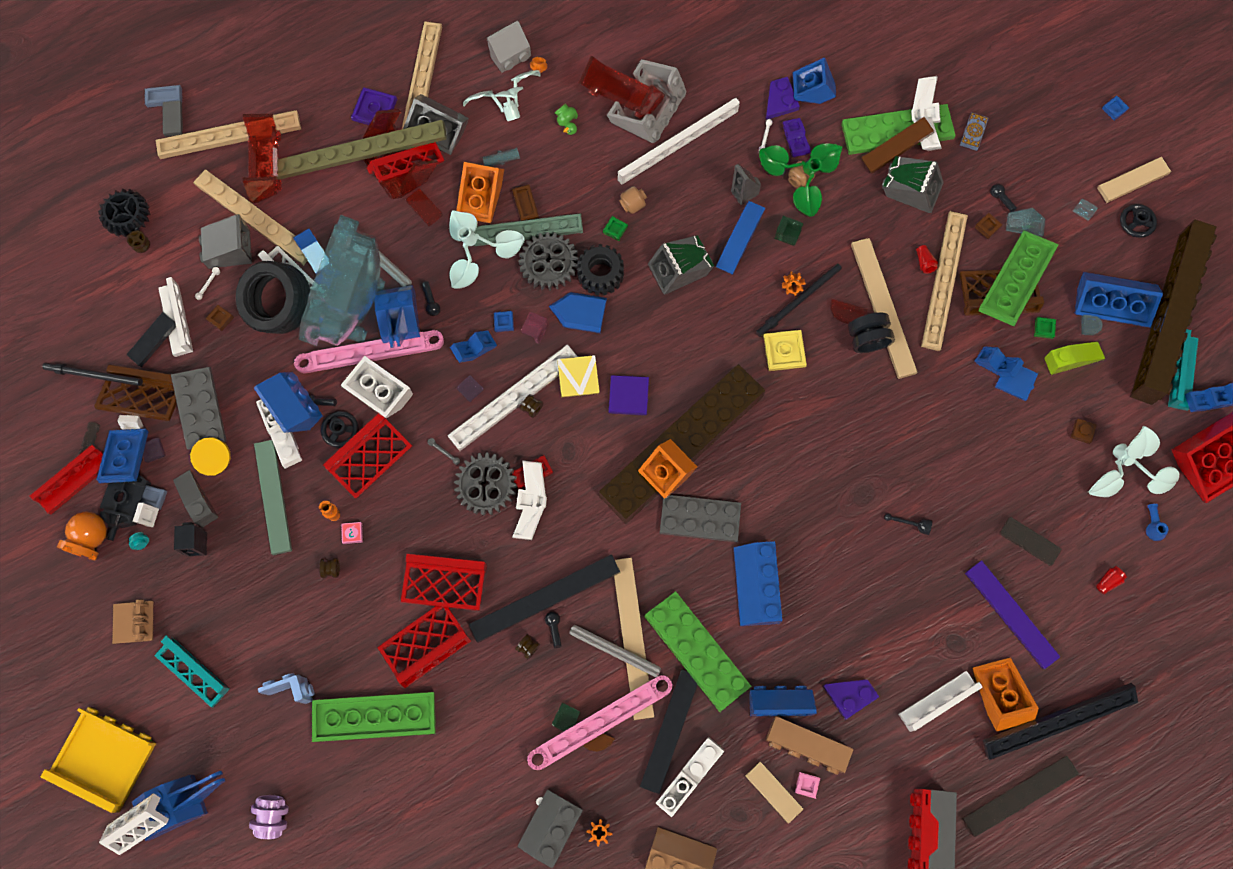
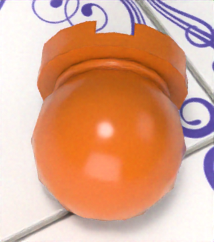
[56,511,107,561]

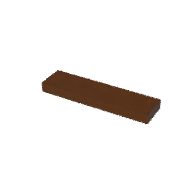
[862,117,934,174]

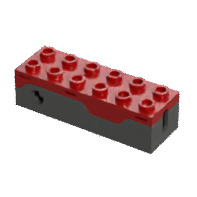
[908,789,957,869]

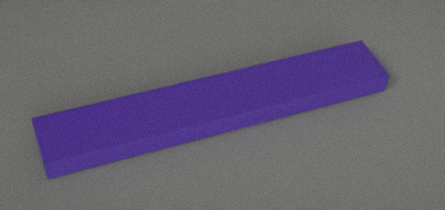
[965,561,1060,670]

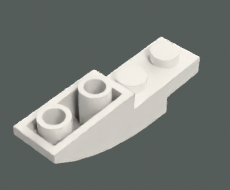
[256,400,302,468]
[656,737,725,817]

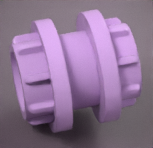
[249,795,289,839]

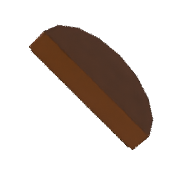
[577,723,615,752]

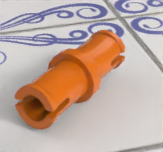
[319,501,340,521]

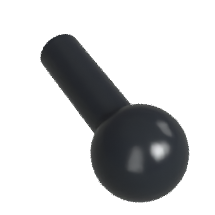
[990,184,1017,212]
[421,281,441,316]
[309,394,337,406]
[545,611,562,648]

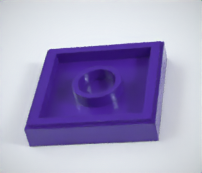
[351,87,397,130]
[609,375,649,415]

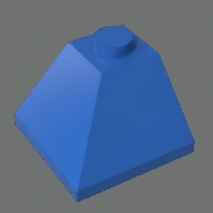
[793,58,836,104]

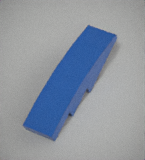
[716,201,766,275]
[1185,383,1233,412]

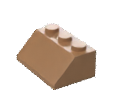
[645,827,717,869]

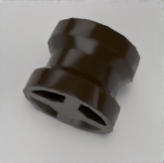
[127,230,150,253]
[520,394,543,418]
[319,558,340,578]
[515,634,540,660]

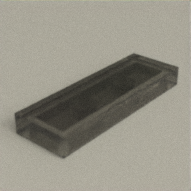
[999,517,1062,566]

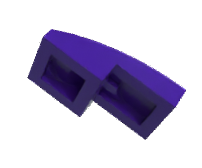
[783,118,810,157]

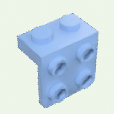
[258,673,314,704]

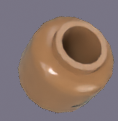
[788,161,815,188]
[619,186,647,214]

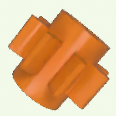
[782,271,805,296]
[586,819,612,847]

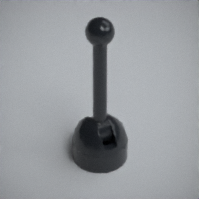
[884,513,933,535]

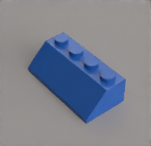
[1075,272,1163,327]
[734,541,782,626]

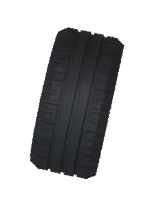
[236,261,311,334]

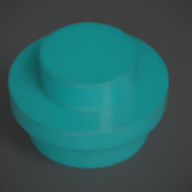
[129,532,149,550]

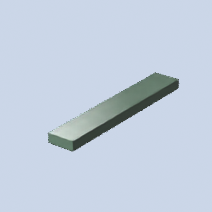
[474,213,583,246]
[254,440,292,555]

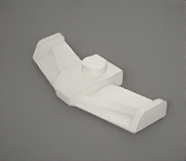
[911,76,942,151]
[512,460,547,540]

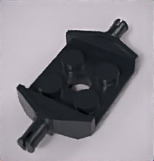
[97,459,151,541]

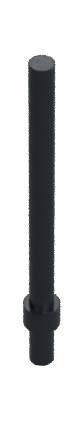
[756,263,842,337]
[42,363,143,386]

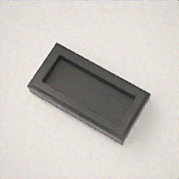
[163,100,183,137]

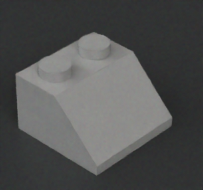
[487,21,531,73]

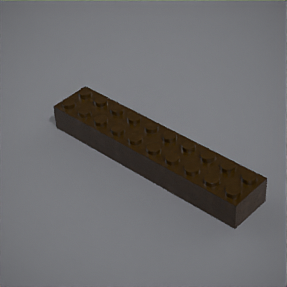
[1130,219,1217,405]
[599,364,765,524]

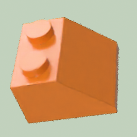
[638,439,697,499]

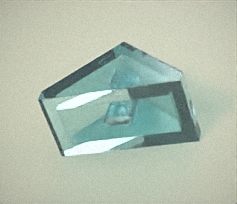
[1006,208,1045,237]

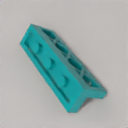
[1168,329,1198,411]
[154,635,230,708]

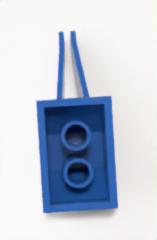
[374,285,420,348]
[132,771,225,841]

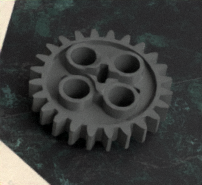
[519,232,579,291]
[454,452,517,516]

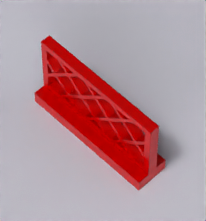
[323,413,413,499]
[401,554,487,611]
[377,601,471,688]

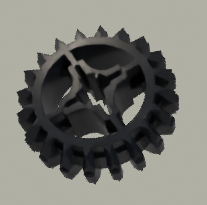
[98,188,151,237]

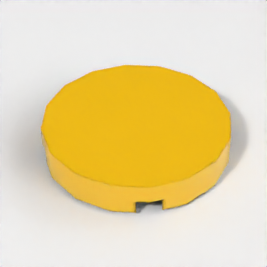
[190,437,231,476]

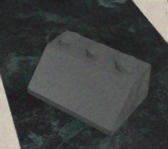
[403,94,469,155]
[517,790,583,869]

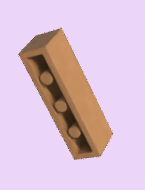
[765,716,853,775]

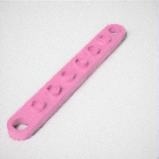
[294,330,444,373]
[527,675,672,770]

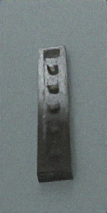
[962,756,1079,837]

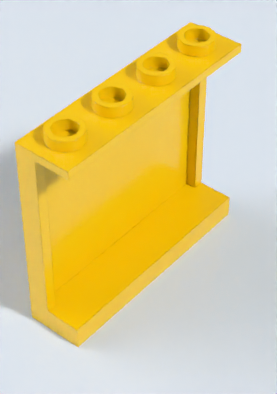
[40,707,156,813]

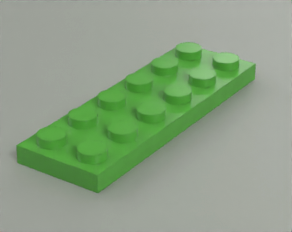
[841,104,956,155]
[979,230,1059,326]
[644,592,752,712]
[312,692,436,742]

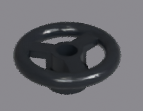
[1120,204,1157,238]
[321,411,359,448]

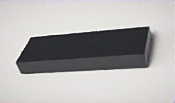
[126,312,176,367]

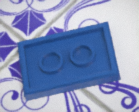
[96,428,148,483]

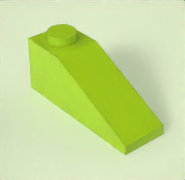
[1044,342,1105,375]

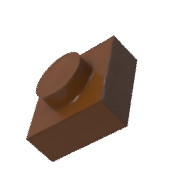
[975,213,1002,239]
[206,305,234,331]
[1071,419,1096,444]

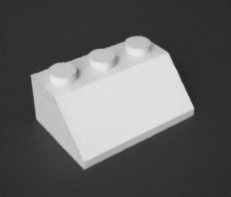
[341,356,413,418]

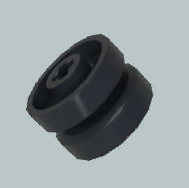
[848,312,895,353]

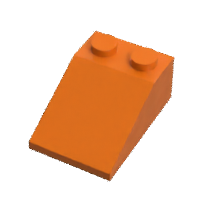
[457,162,504,223]
[973,657,1039,731]

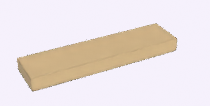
[1097,157,1171,203]

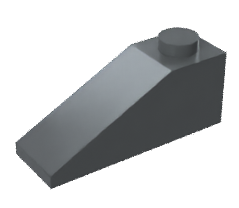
[731,164,761,205]
[173,470,219,528]

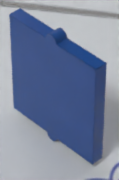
[995,366,1038,401]

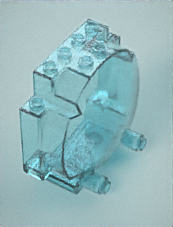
[299,215,386,346]

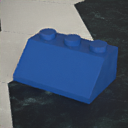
[254,372,323,433]
[749,686,817,716]

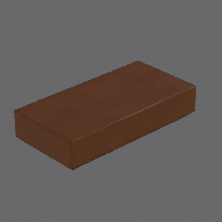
[512,184,539,221]

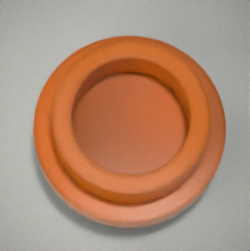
[530,57,547,73]

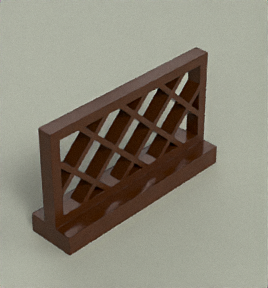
[959,270,1044,316]
[94,365,177,421]

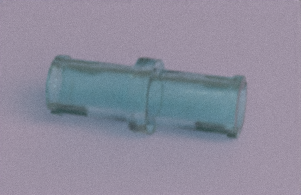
[482,147,520,166]

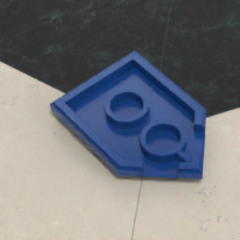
[549,292,607,333]

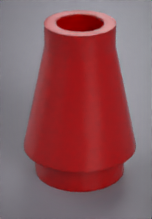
[916,245,938,274]
[1096,566,1127,595]

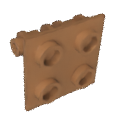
[112,600,154,644]

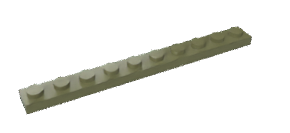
[271,120,447,180]

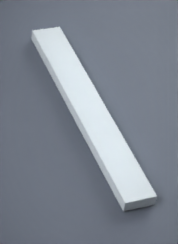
[618,98,740,185]
[448,345,578,451]

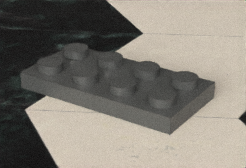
[171,367,227,449]
[660,495,741,542]

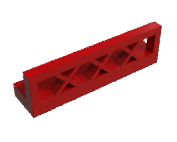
[367,142,445,183]
[30,445,103,515]

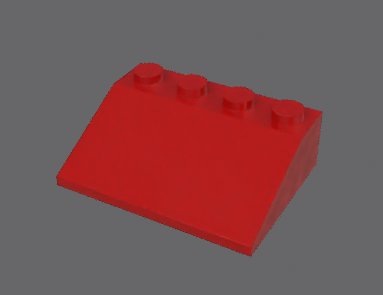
[1171,412,1233,503]

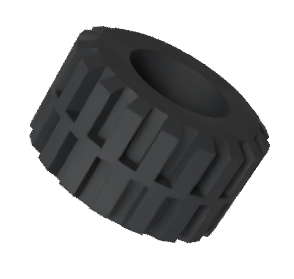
[577,244,624,296]

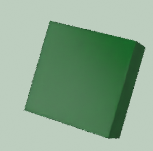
[603,216,628,241]
[1034,317,1056,339]

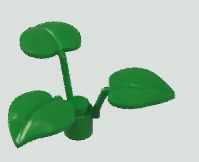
[759,143,842,217]

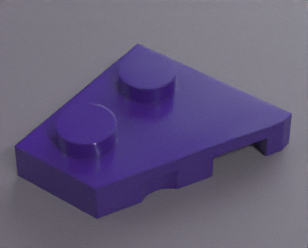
[766,77,800,120]
[822,680,879,720]

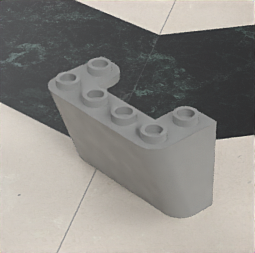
[607,59,686,143]

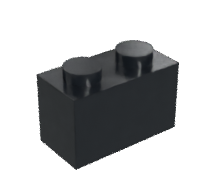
[174,522,207,557]

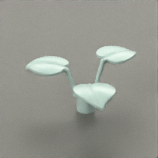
[463,70,541,121]
[449,210,525,289]
[1088,426,1179,497]

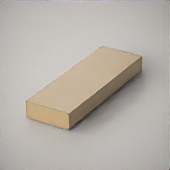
[745,762,803,824]

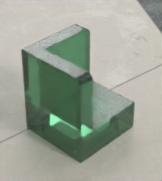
[774,216,803,246]
[551,703,581,732]

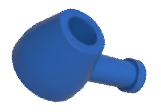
[1146,504,1169,541]

